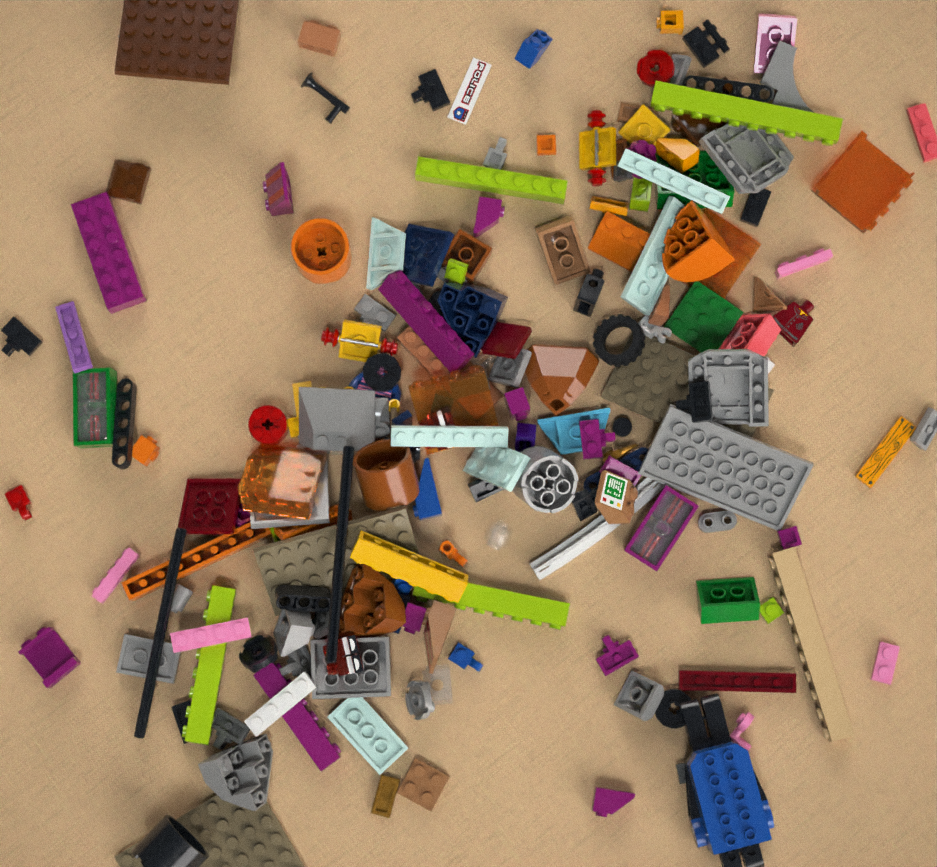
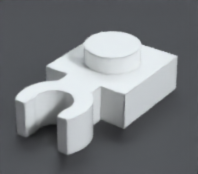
[638,315,672,344]

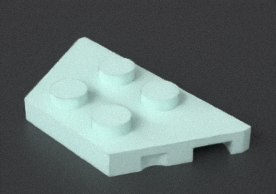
[366,217,406,290]

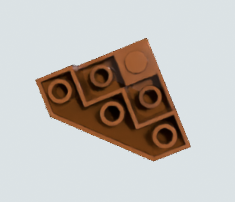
[525,344,599,416]
[338,564,406,639]

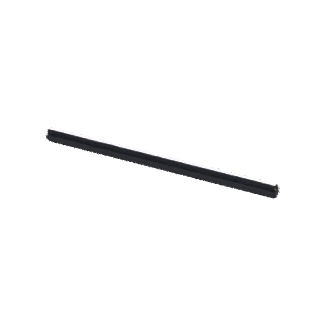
[326,446,354,663]
[134,528,187,739]

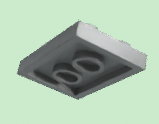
[116,634,181,684]

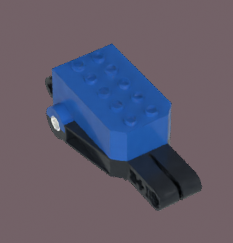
[679,693,774,867]

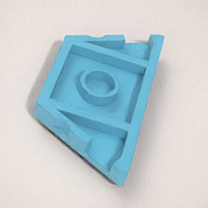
[537,408,610,455]

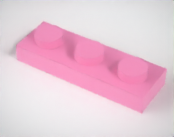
[774,248,833,279]

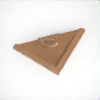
[753,277,787,313]

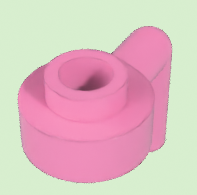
[730,712,755,751]

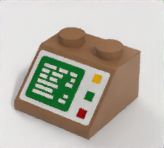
[594,470,638,524]

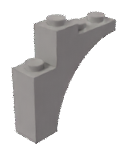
[760,41,814,113]

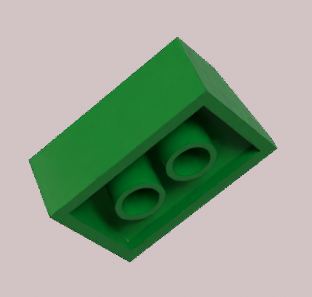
[696,577,760,624]

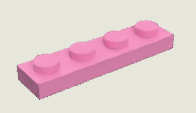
[170,618,252,653]

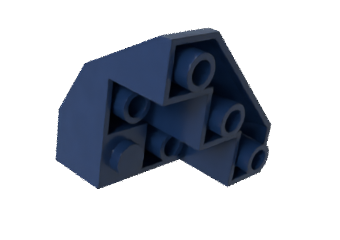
[437,282,508,358]

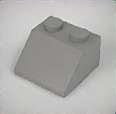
[273,609,315,657]

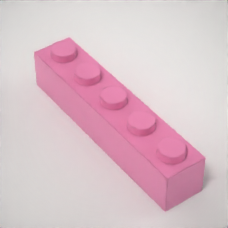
[92,548,140,604]

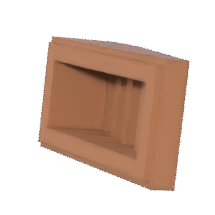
[648,284,670,327]

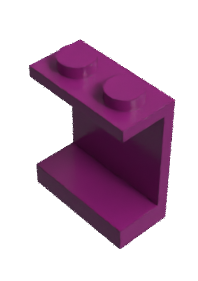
[18,627,81,688]

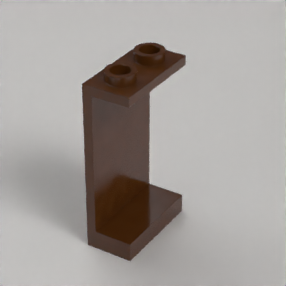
[671,76,733,148]

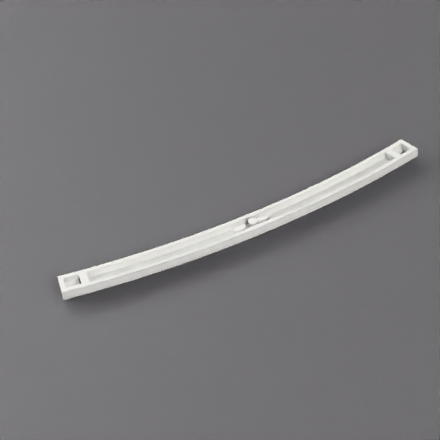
[530,357,775,581]

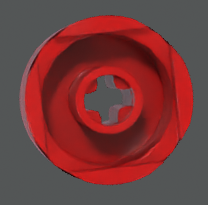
[248,405,289,446]

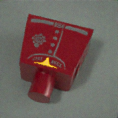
[773,300,815,347]

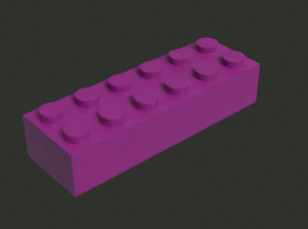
[71,192,147,314]

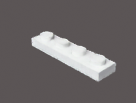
[244,671,317,737]

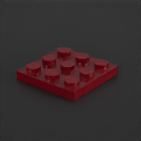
[178,478,244,534]

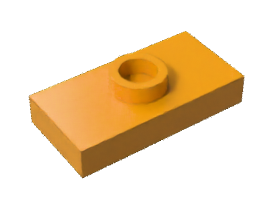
[589,196,629,216]

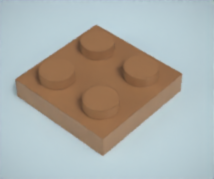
[397,758,450,811]

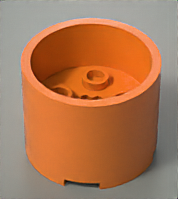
[291,218,352,284]

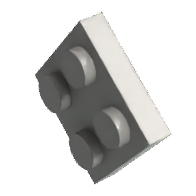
[488,349,532,388]

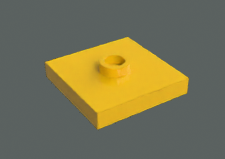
[618,104,671,147]

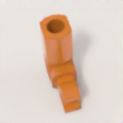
[438,540,468,567]

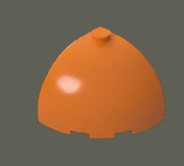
[662,200,735,282]

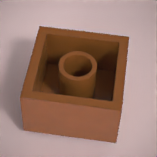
[442,229,492,284]

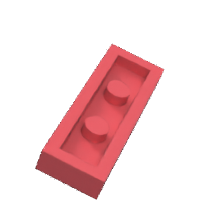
[906,103,937,162]

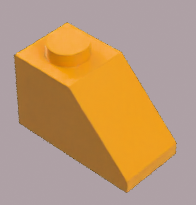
[656,138,700,173]

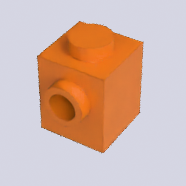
[132,435,160,467]

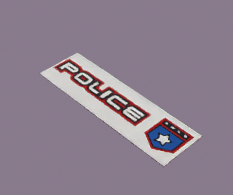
[448,57,492,125]

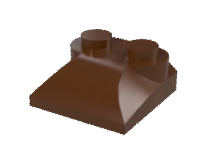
[106,159,152,205]

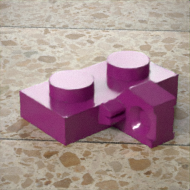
[579,419,616,460]
[595,635,639,676]

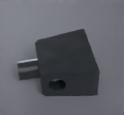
[573,269,605,318]

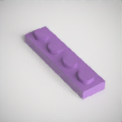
[55,301,93,373]

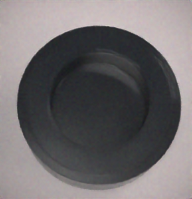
[612,418,632,437]

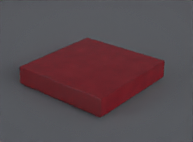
[481,322,532,359]

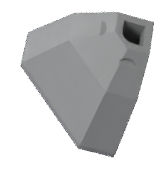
[198,734,273,811]

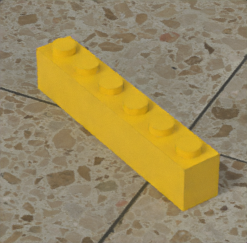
[350,530,468,603]

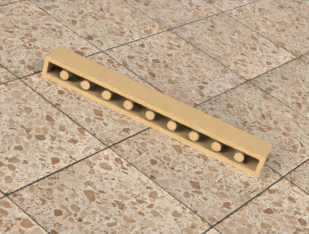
[768,547,854,742]

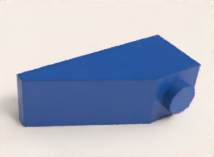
[412,458,442,521]

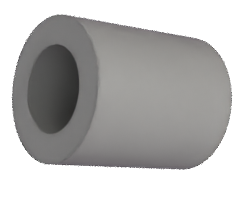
[170,583,193,614]

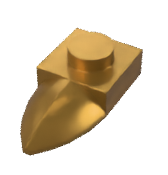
[601,444,638,465]

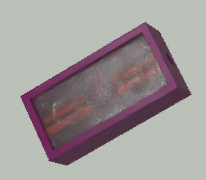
[624,485,699,571]

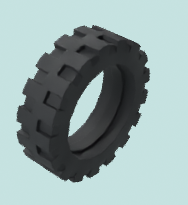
[593,314,646,367]

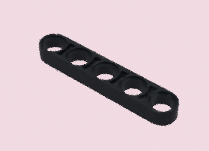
[682,75,774,102]
[112,378,137,470]

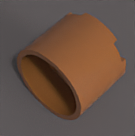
[353,439,420,511]

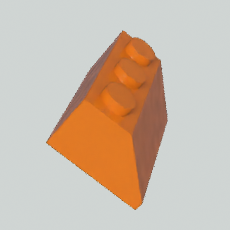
[588,211,650,272]

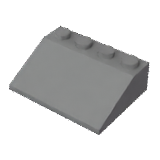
[310,636,391,699]

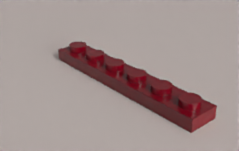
[678,670,796,693]

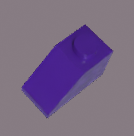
[515,423,537,452]

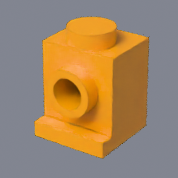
[656,10,684,35]

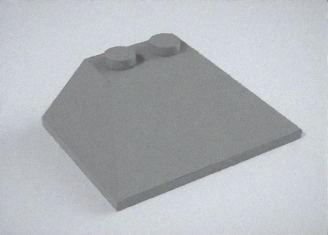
[299,387,375,451]

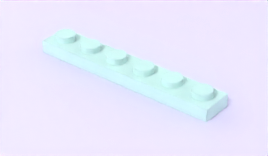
[618,149,730,214]
[390,425,509,447]

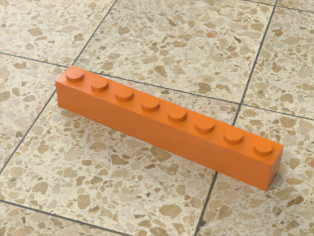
[121,522,272,601]

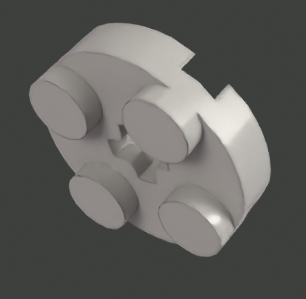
[405,680,435,720]

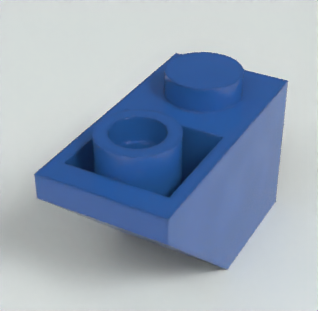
[514,29,553,69]

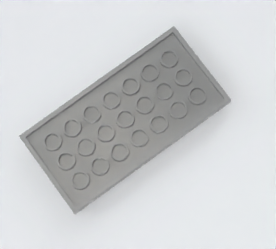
[638,404,814,531]

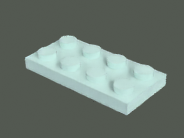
[463,447,531,492]
[327,697,409,775]

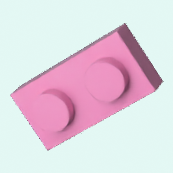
[870,642,900,685]

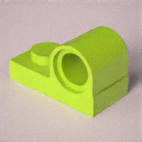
[629,176,652,212]

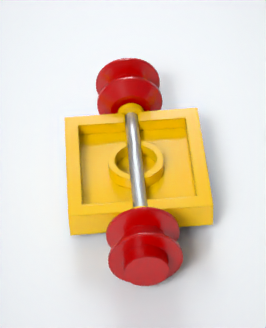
[579,110,616,186]
[321,319,398,362]

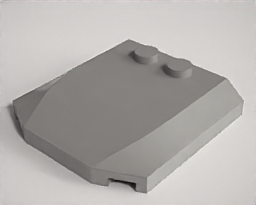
[698,124,794,194]
[688,349,769,427]

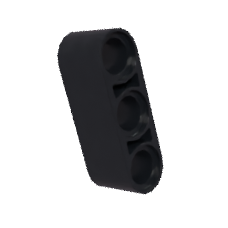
[275,585,331,612]

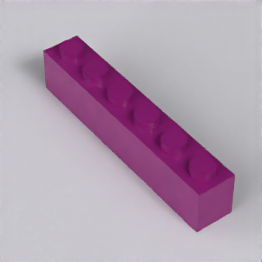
[378,270,475,374]
[253,662,342,771]

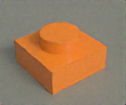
[536,135,556,156]

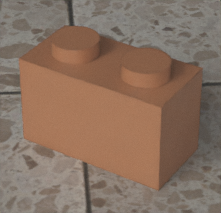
[298,20,341,57]

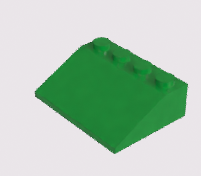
[655,151,734,209]

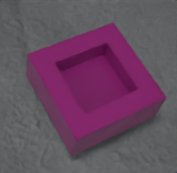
[777,526,802,550]

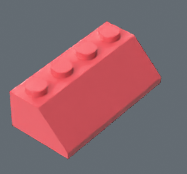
[719,314,781,356]

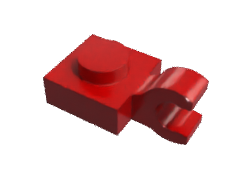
[5,485,32,521]

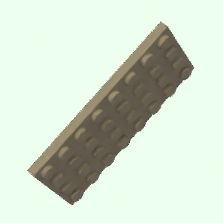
[601,332,774,437]
[253,505,419,616]

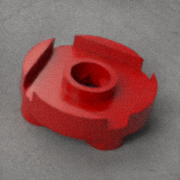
[637,50,675,87]

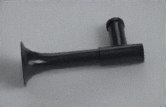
[301,72,350,124]

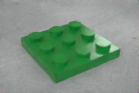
[664,281,744,353]

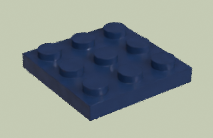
[402,224,454,287]

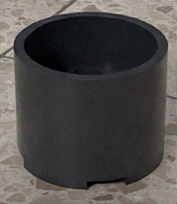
[132,815,209,867]

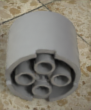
[512,446,578,513]

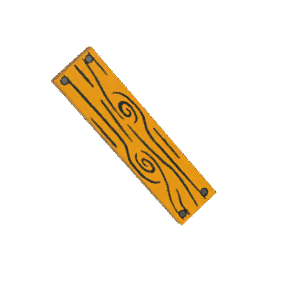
[855,416,917,488]

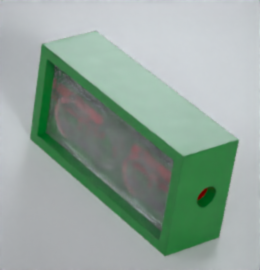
[73,367,117,449]

